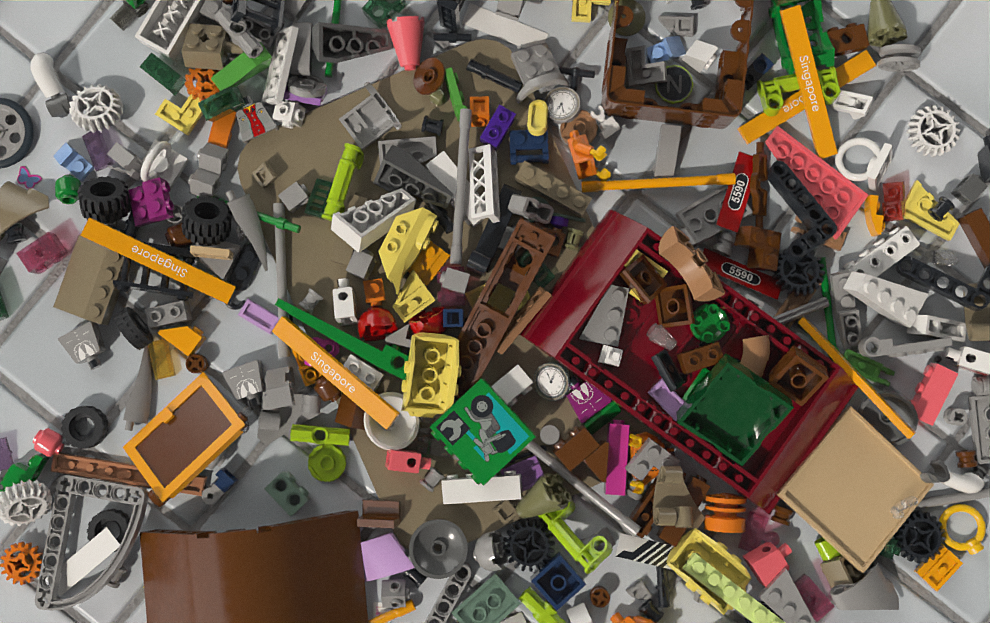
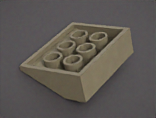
[53,235,124,325]

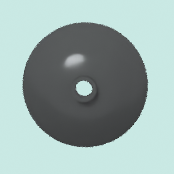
[858,392,918,446]
[409,519,468,579]

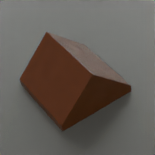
[619,254,668,304]
[655,284,695,328]
[335,392,381,430]
[583,440,609,482]

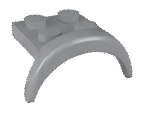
[511,42,570,104]
[339,82,402,151]

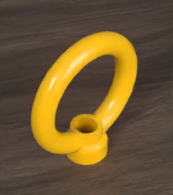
[939,504,986,555]

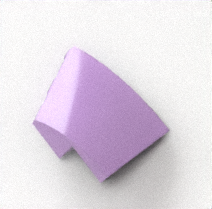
[361,532,415,582]

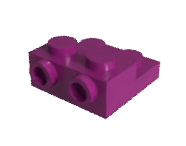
[129,177,174,227]

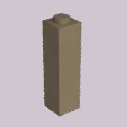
[330,192,369,266]

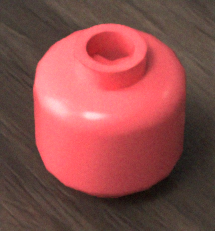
[32,428,65,457]

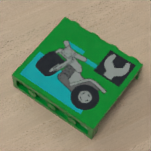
[430,378,537,486]

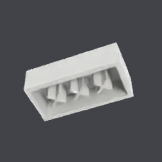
[135,0,205,61]

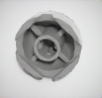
[473,531,508,571]

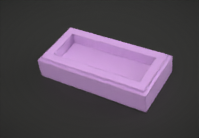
[238,299,278,335]
[647,379,684,421]

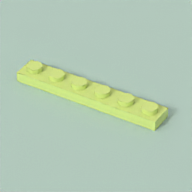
[682,553,785,623]

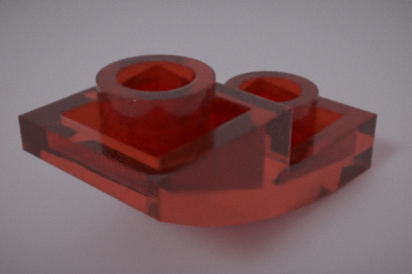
[882,181,905,222]

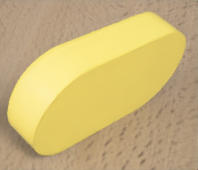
[527,100,548,136]

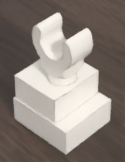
[590,106,621,140]
[598,345,623,367]

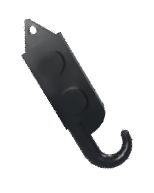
[225,242,260,310]

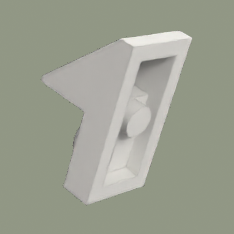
[830,90,874,120]

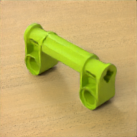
[757,66,840,116]
[321,143,364,221]
[538,500,613,574]

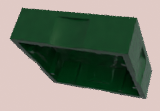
[676,353,794,466]

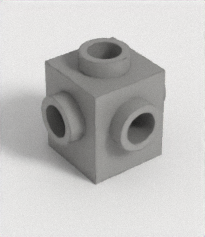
[381,579,410,609]

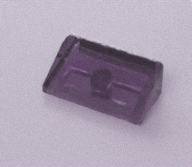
[82,130,114,172]

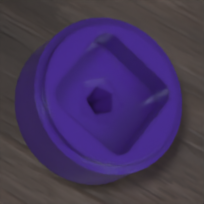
[550,216,569,229]

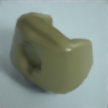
[430,89,445,106]

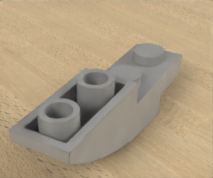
[199,0,277,48]
[829,270,862,349]

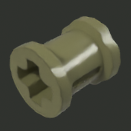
[562,228,584,251]

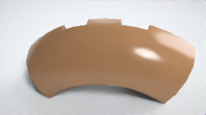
[659,226,725,301]
[740,335,770,377]

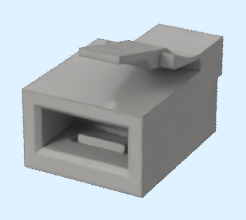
[107,142,144,181]

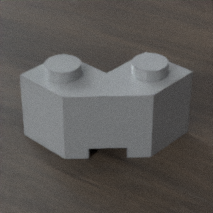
[188,142,229,198]
[264,367,296,409]

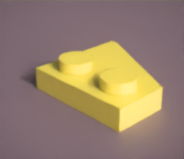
[393,270,435,323]

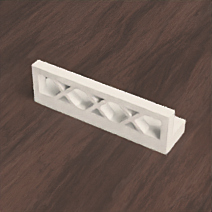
[469,144,500,223]

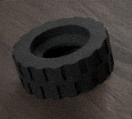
[114,307,154,350]
[61,406,109,449]
[87,509,130,552]

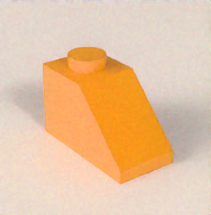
[158,326,207,356]

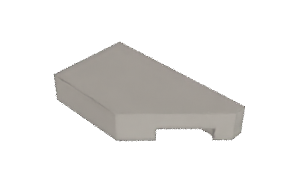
[658,15,694,37]

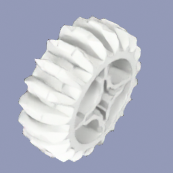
[69,83,124,133]
[906,105,960,157]
[0,479,52,526]

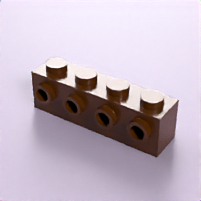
[629,472,686,539]

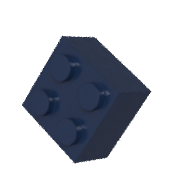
[530,552,586,611]

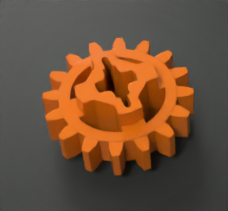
[185,68,224,103]
[0,541,43,585]

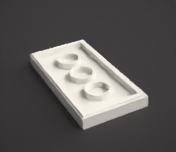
[261,26,299,106]

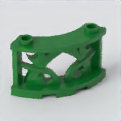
[768,0,835,75]

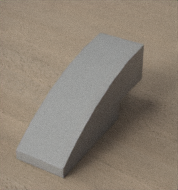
[653,124,681,178]

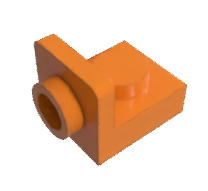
[470,96,489,127]
[363,278,386,307]

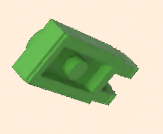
[444,67,468,122]
[843,349,895,387]

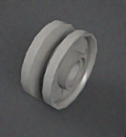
[878,44,921,72]

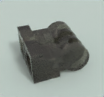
[416,416,452,458]

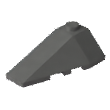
[312,22,392,63]
[373,144,454,208]

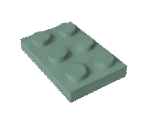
[451,573,521,623]

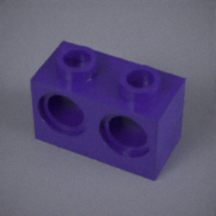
[480,104,516,151]

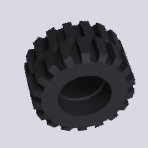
[78,176,131,224]
[182,196,232,246]

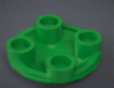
[690,304,730,343]

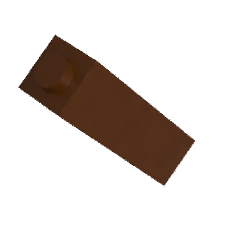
[957,208,990,269]
[656,474,711,547]

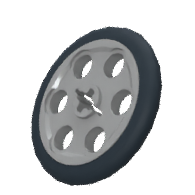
[0,98,34,168]

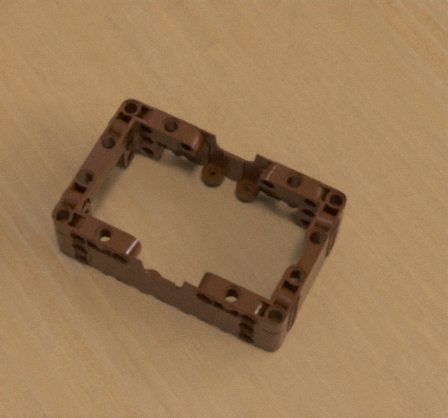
[601,0,754,129]

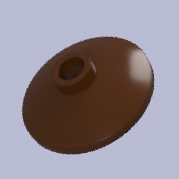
[413,58,445,95]

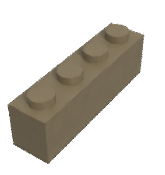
[515,161,592,218]

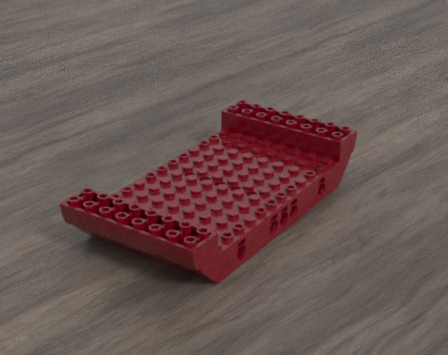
[519,210,859,515]

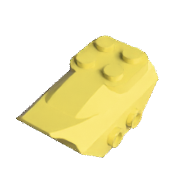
[379,207,439,296]
[401,332,461,418]
[667,528,752,615]

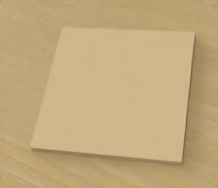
[776,406,934,573]

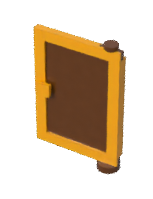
[123,372,248,507]

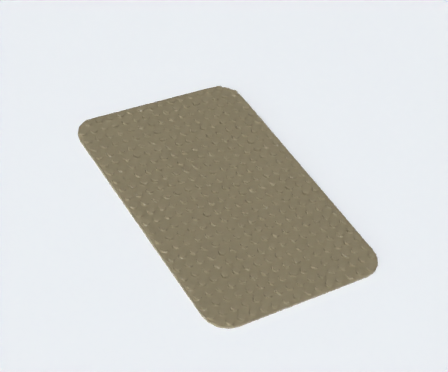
[237,39,671,551]

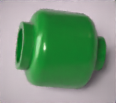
[55,175,81,204]

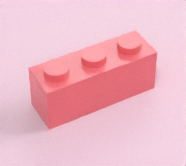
[910,362,958,426]

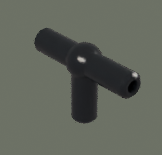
[558,66,595,92]

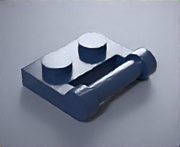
[509,129,549,165]

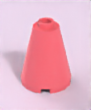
[387,16,425,71]

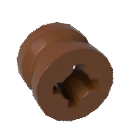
[186,354,208,374]
[955,450,978,468]
[771,505,794,526]
[589,585,610,608]

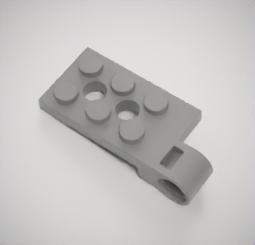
[675,185,753,248]
[858,337,953,357]
[968,395,990,464]

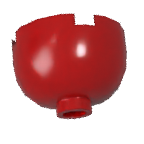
[358,306,397,341]
[409,306,447,334]

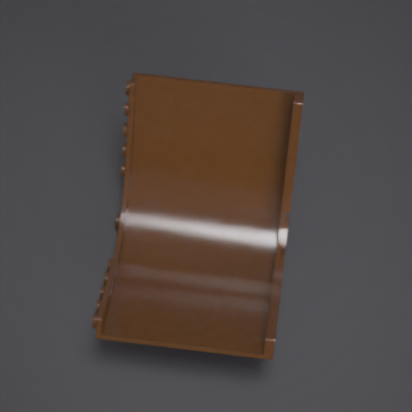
[140,510,369,623]

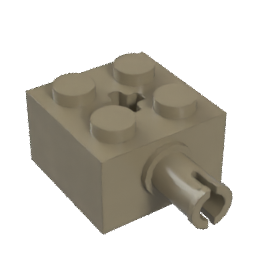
[181,23,244,70]

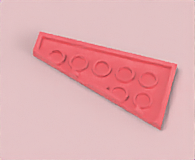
[765,126,868,240]

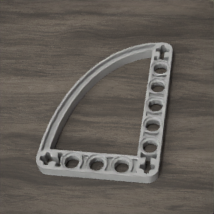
[35,475,149,611]

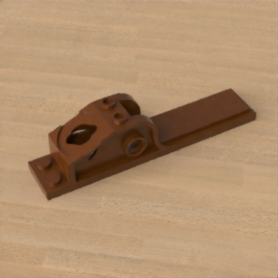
[454,217,556,401]

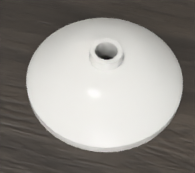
[364,392,419,450]

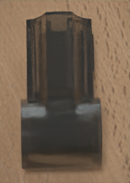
[110,0,149,31]

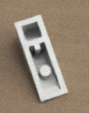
[907,315,967,342]

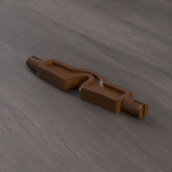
[750,142,768,228]

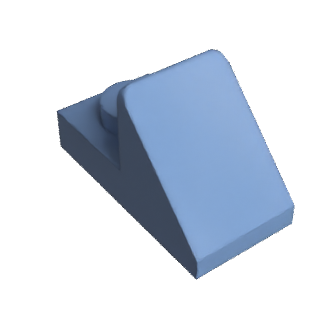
[647,36,686,63]
[53,142,95,182]

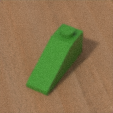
[211,42,272,94]

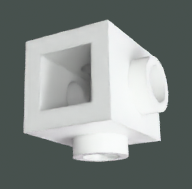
[272,100,306,129]

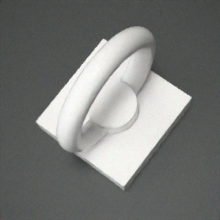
[835,137,893,192]
[140,139,189,189]

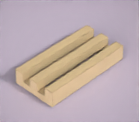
[190,245,233,261]

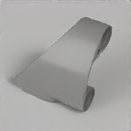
[257,392,321,446]
[830,560,899,610]

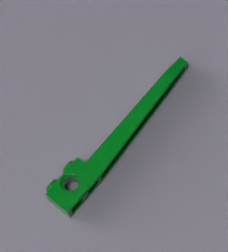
[275,298,409,380]

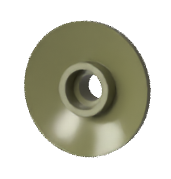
[608,0,646,36]

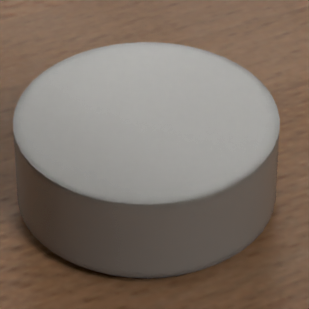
[540,425,560,444]

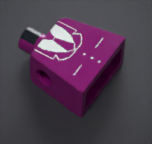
[566,375,611,423]

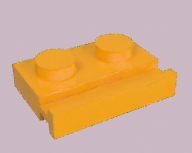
[407,241,450,287]
[914,543,963,591]

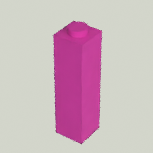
[604,420,629,496]

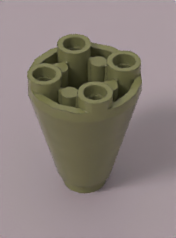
[867,0,907,48]
[516,473,572,518]

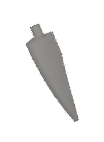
[226,190,268,271]
[123,345,152,431]

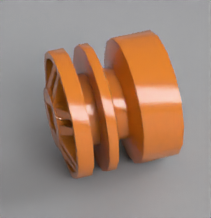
[704,493,747,533]

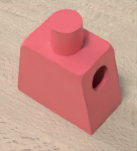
[385,449,431,473]
[742,542,792,588]

